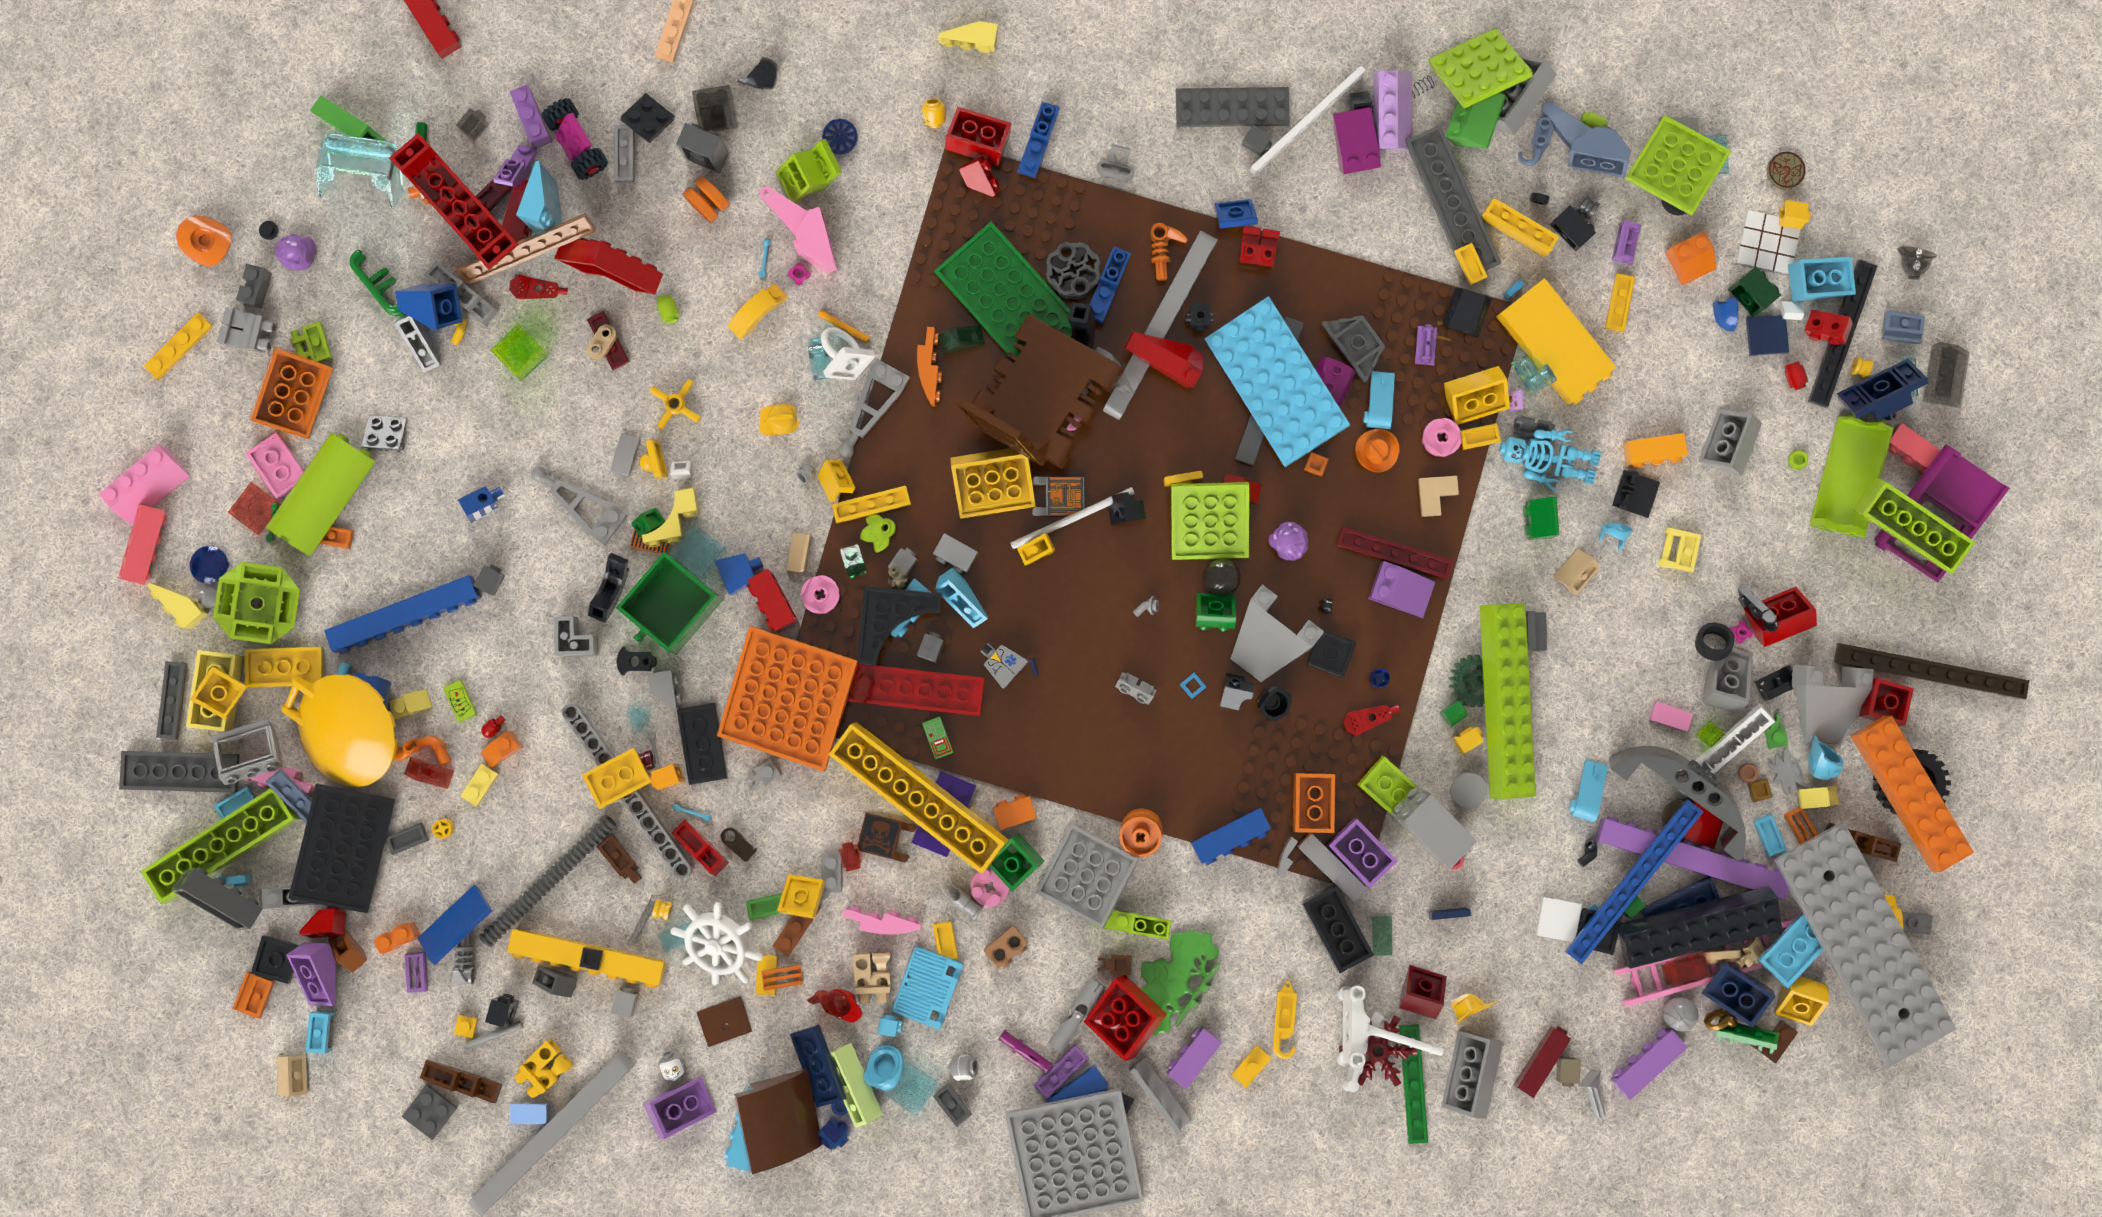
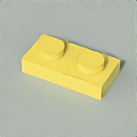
[460,764,499,807]

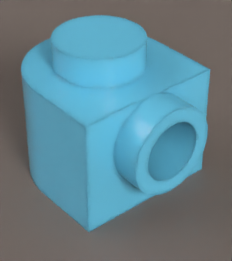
[877,1014,903,1037]

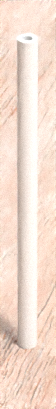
[1010,487,1135,549]

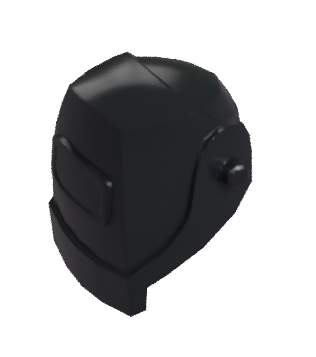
[737,56,778,90]
[1256,686,1292,722]

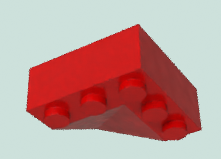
[1083,975,1167,1061]

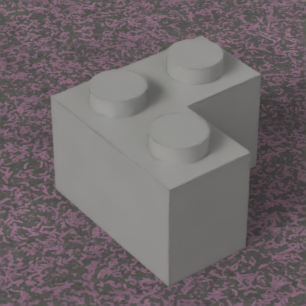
[554,616,598,657]

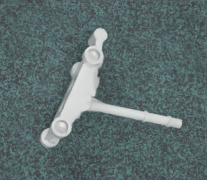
[1337,985,1444,1092]

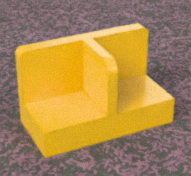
[817,459,855,502]

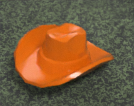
[176,215,232,267]

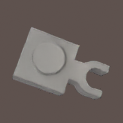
[745,759,781,790]

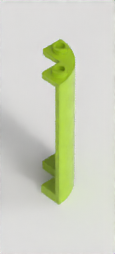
[1809,414,1894,538]
[266,432,376,556]

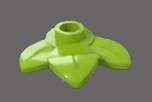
[860,514,896,552]

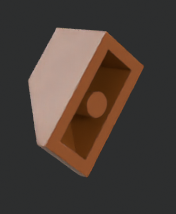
[328,929,367,973]

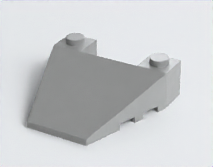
[1230,584,1324,682]
[1792,664,1874,744]

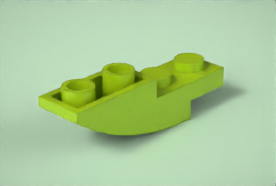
[1093,910,1172,940]

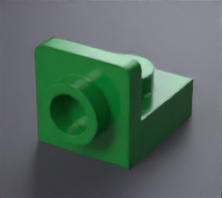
[631,508,665,538]

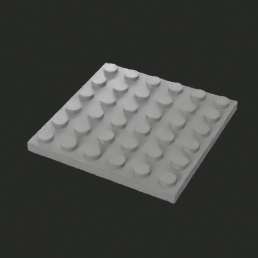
[1005,1088,1144,1217]

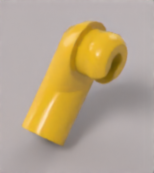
[450,318,467,345]

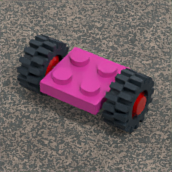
[541,98,608,180]

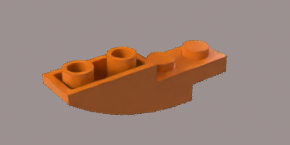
[917,327,942,407]

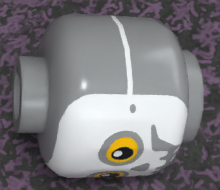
[658,1051,686,1082]
[948,1055,979,1081]

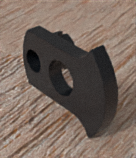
[616,647,657,676]

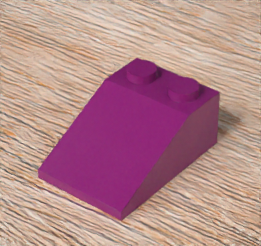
[1332,107,1381,174]

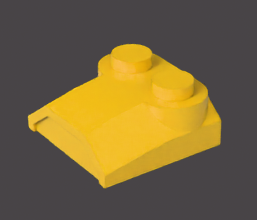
[190,666,247,719]

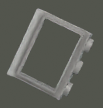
[210,718,283,785]

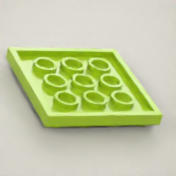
[1428,28,1533,108]
[1625,115,1732,216]
[1171,482,1249,560]

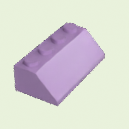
[1373,70,1412,150]

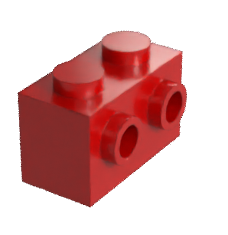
[1804,309,1853,345]

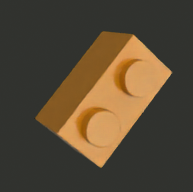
[650,764,685,790]

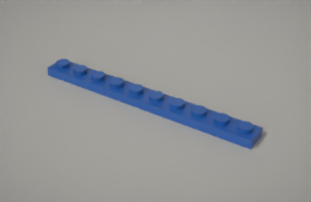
[1565,799,1703,965]

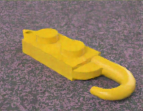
[1273,980,1297,1059]

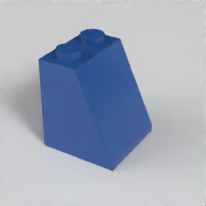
[395,284,463,330]

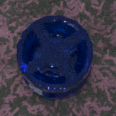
[1369,668,1390,688]

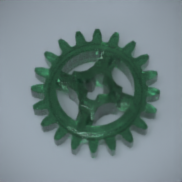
[1448,654,1485,708]

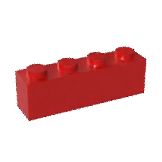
[404,0,461,59]
[502,179,532,242]

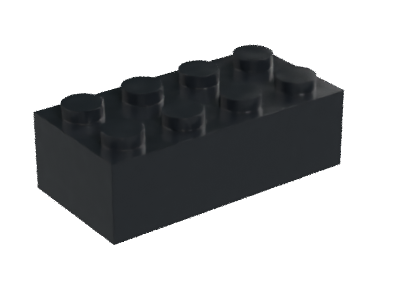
[1300,885,1374,973]

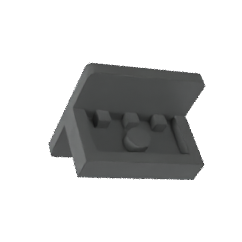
[1526,611,1547,651]

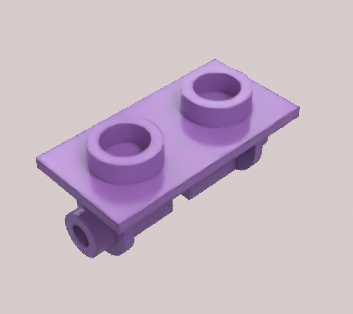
[1415,324,1437,365]

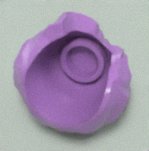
[275,234,317,270]
[1268,522,1308,561]

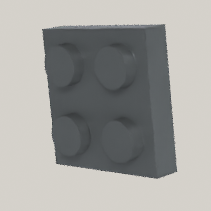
[402,1084,458,1140]

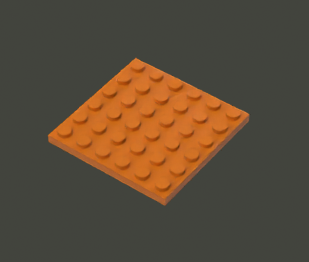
[717,626,858,772]

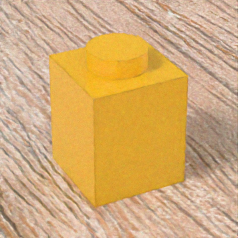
[1779,200,1811,229]

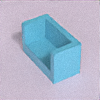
[305,1010,336,1054]

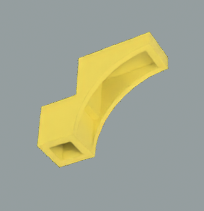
[642,488,700,547]

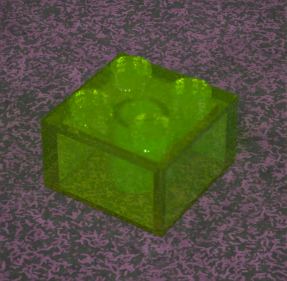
[490,324,549,381]

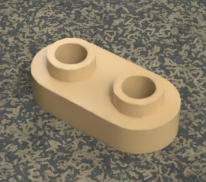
[587,324,617,361]
[1701,949,1741,964]

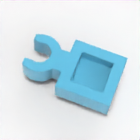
[217,874,252,888]

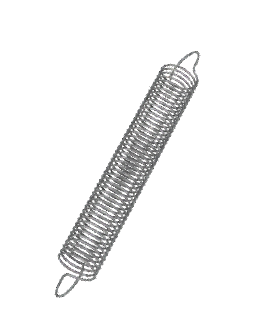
[628,895,658,947]

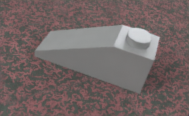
[394,314,441,373]

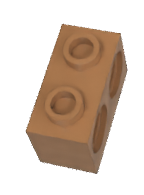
[983,924,1028,969]

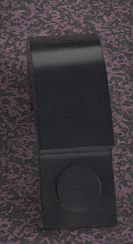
[1068,302,1095,350]
[588,553,629,623]

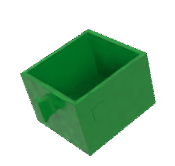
[616,552,724,655]

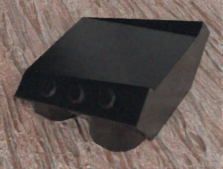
[1442,288,1492,338]

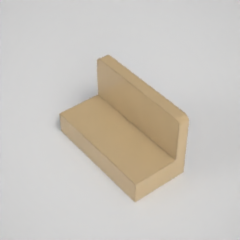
[786,533,812,574]
[1553,549,1601,596]
[277,1054,308,1097]

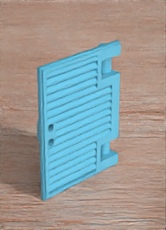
[891,945,964,1030]

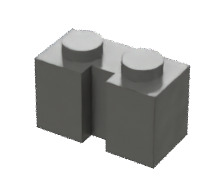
[236,263,272,309]

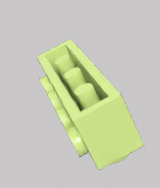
[830,1043,883,1128]

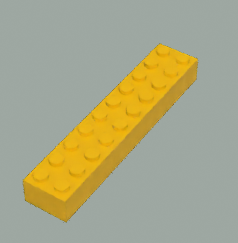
[829,722,1009,874]

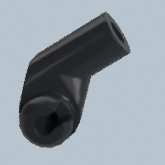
[1577,839,1598,867]

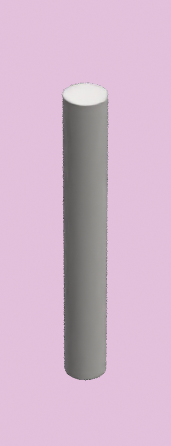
[465,1021,523,1049]

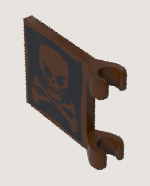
[856,813,916,862]

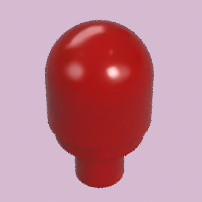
[481,715,506,738]

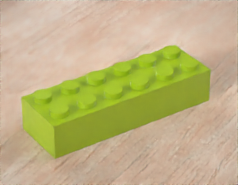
[1853,478,1976,574]

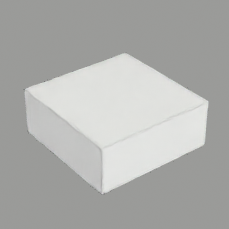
[1780,301,1804,320]

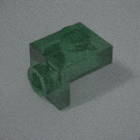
[840,544,867,578]

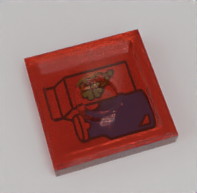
[228,482,281,535]

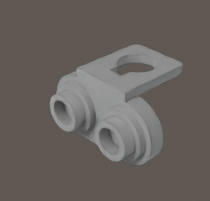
[1096,144,1134,183]

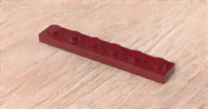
[1336,527,1453,579]

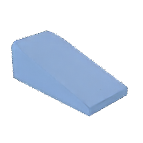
[510,1102,550,1124]

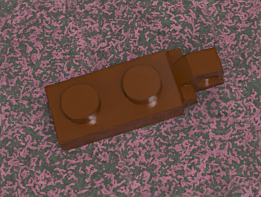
[596,834,642,884]

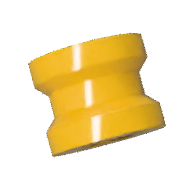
[1850,356,1873,379]
[432,818,455,839]
[652,899,673,921]

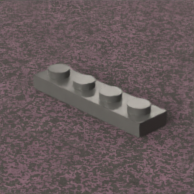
[156,661,187,740]

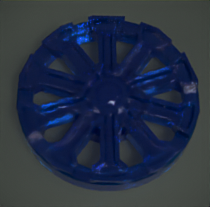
[822,118,858,155]

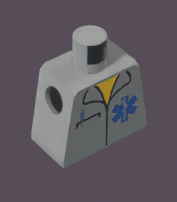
[980,643,1028,689]

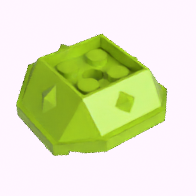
[213,562,300,644]

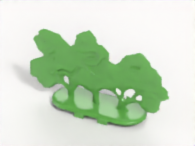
[1140,930,1221,1036]

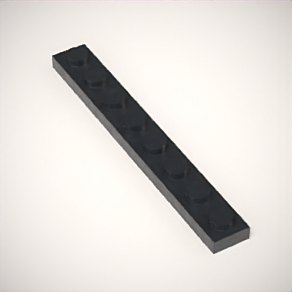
[1808,259,1878,408]

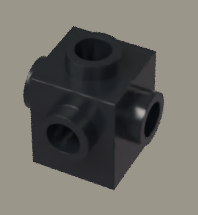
[1186,302,1214,332]

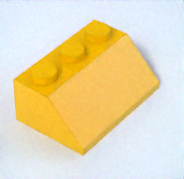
[1444,366,1510,425]

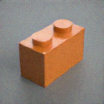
[993,794,1037,830]

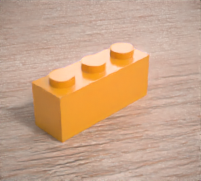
[1623,433,1688,468]

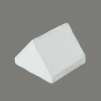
[670,461,692,479]

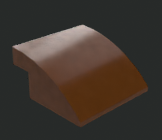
[734,1069,823,1175]

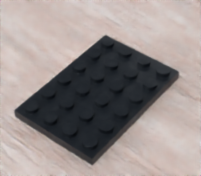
[288,783,395,913]

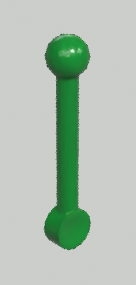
[266,503,279,542]

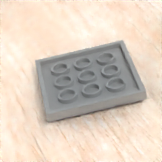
[1035,824,1139,929]

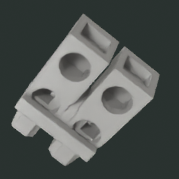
[217,307,277,352]

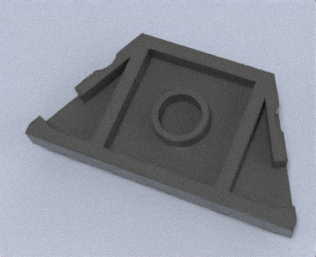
[1321,315,1385,383]

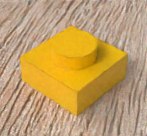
[454,1014,479,1038]

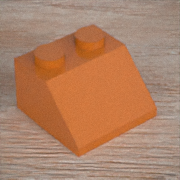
[1665,231,1716,286]

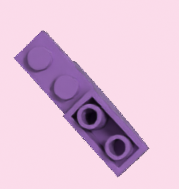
[494,145,537,187]

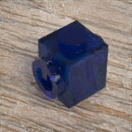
[818,1116,850,1150]

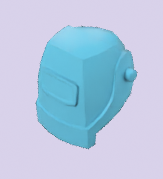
[1808,735,1843,780]

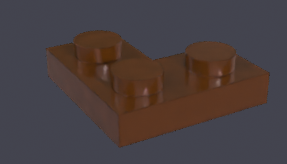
[1750,1020,1798,1064]

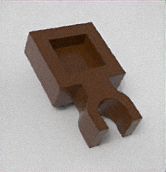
[1097,955,1132,975]

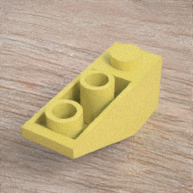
[938,21,998,53]
[147,583,208,629]

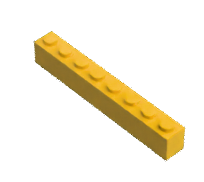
[507,928,667,988]

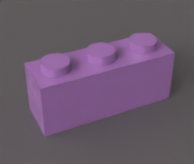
[509,84,553,148]
[1167,1026,1222,1089]

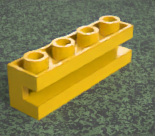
[1481,198,1560,257]

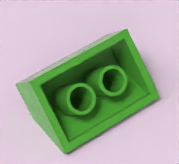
[1446,92,1506,149]

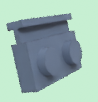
[1882,311,1925,344]

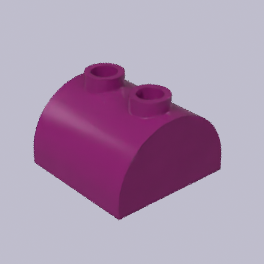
[1315,357,1356,408]

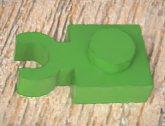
[1764,714,1788,749]

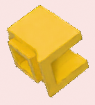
[1451,726,1484,754]

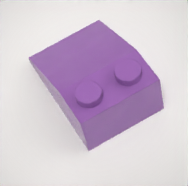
[1368,561,1435,618]
[286,942,336,1006]
[643,1076,716,1139]

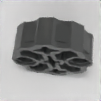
[1046,242,1101,300]

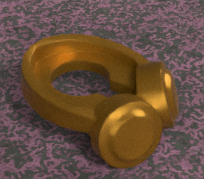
[1704,1008,1737,1030]

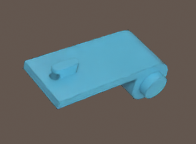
[1363,371,1395,429]
[1568,759,1608,822]

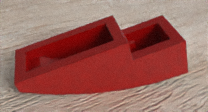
[671,819,729,876]

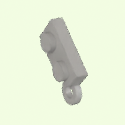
[821,853,842,900]

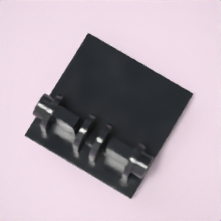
[1612,470,1660,518]

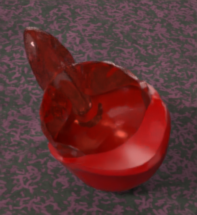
[807,989,863,1023]

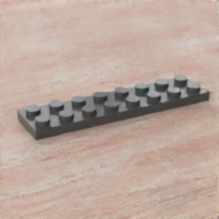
[1405,125,1501,280]

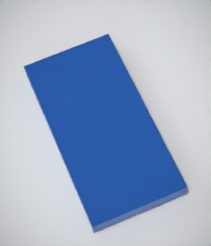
[417,885,493,965]

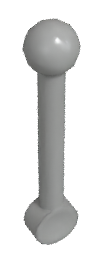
[648,732,662,770]

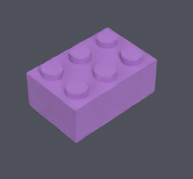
[1327,818,1398,888]

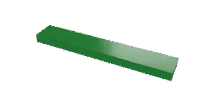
[1399,1024,1428,1144]

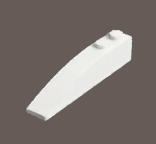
[1674,703,1775,798]

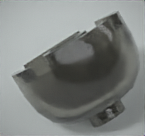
[1202,558,1241,596]

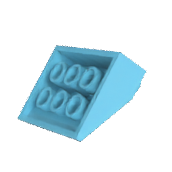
[516,161,562,234]

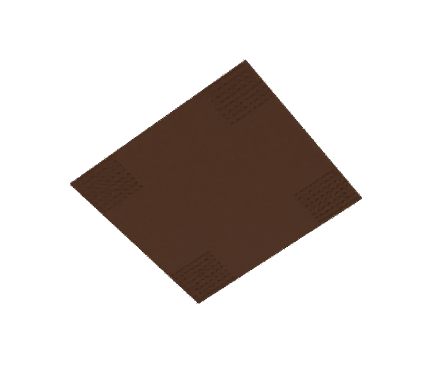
[796,148,1518,887]

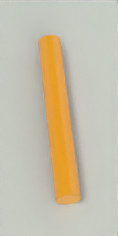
[818,309,870,344]

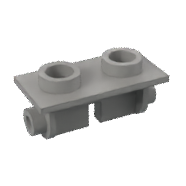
[1115,672,1157,705]

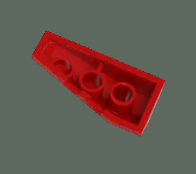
[1124,332,1204,388]

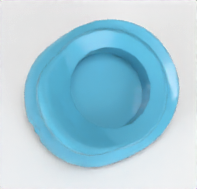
[864,1045,904,1091]

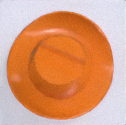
[1355,429,1399,472]

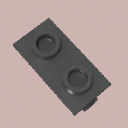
[1514,415,1555,441]

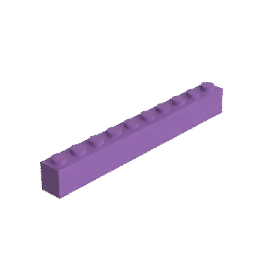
[1595,816,1789,900]

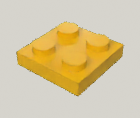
[777,874,826,919]

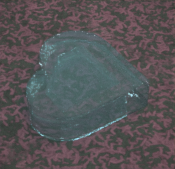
[626,705,651,730]

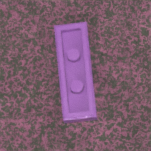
[1034,1044,1089,1099]

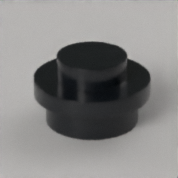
[259,221,279,240]

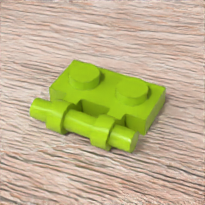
[290,321,333,363]

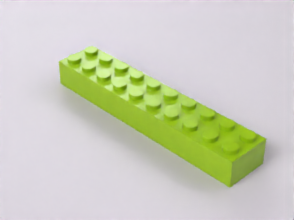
[1479,603,1536,799]

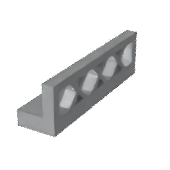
[1129,1057,1191,1135]

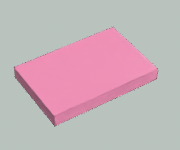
[245,432,304,500]

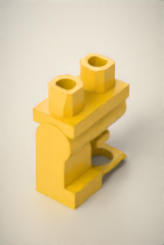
[514,1038,574,1098]

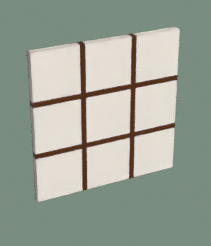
[1737,210,1800,274]

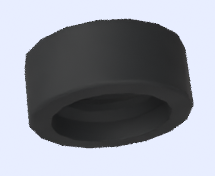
[1695,622,1735,661]

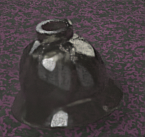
[1897,246,1937,280]

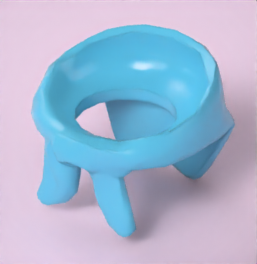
[1599,523,1632,551]

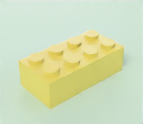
[186,650,244,732]

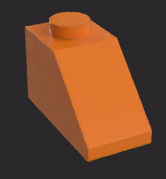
[480,731,523,769]

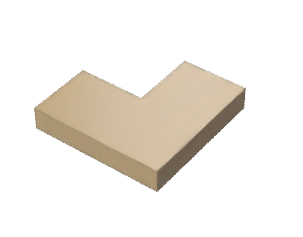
[1418,476,1459,517]

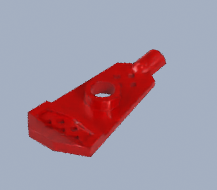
[509,275,568,299]
[1343,705,1400,736]

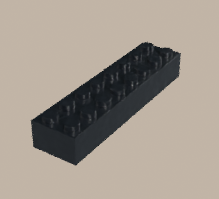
[1617,886,1782,969]

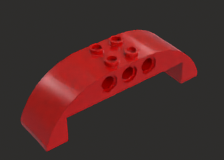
[389,133,518,270]

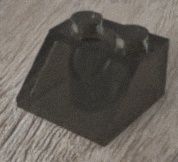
[692,85,738,132]

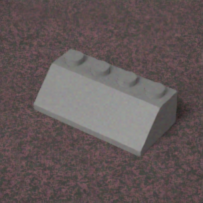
[1495,54,1557,135]
[1442,1030,1503,1119]

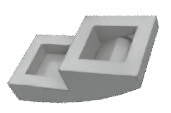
[610,433,641,477]
[1277,837,1298,878]

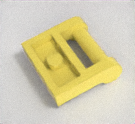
[1658,528,1701,573]

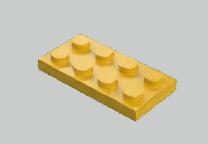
[245,647,324,688]

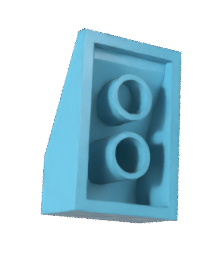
[1788,257,1856,302]

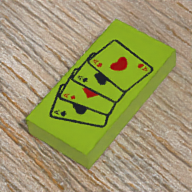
[443,680,477,723]

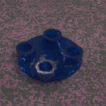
[190,546,229,584]

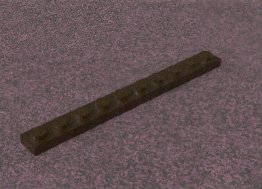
[1834,643,2030,700]

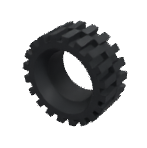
[1873,749,1951,814]

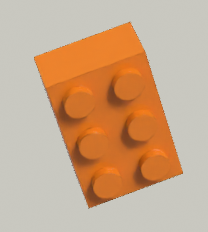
[1293,773,1335,833]

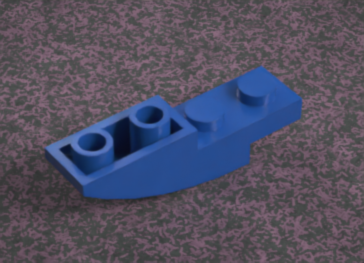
[1018,101,1060,178]
[1089,247,1131,324]

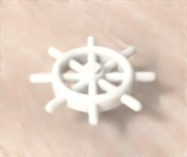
[670,902,763,985]

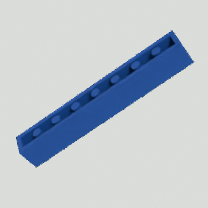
[324,575,481,655]

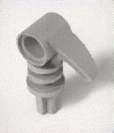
[451,933,475,985]

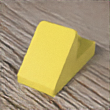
[389,689,432,720]
[1798,785,1839,809]

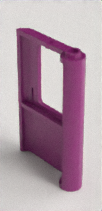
[1874,444,2010,583]

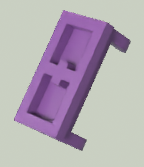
[1612,220,1641,265]

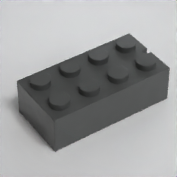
[171,867,263,930]

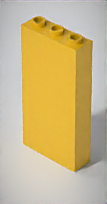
[1496,278,1616,405]

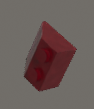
[1399,965,1447,1020]

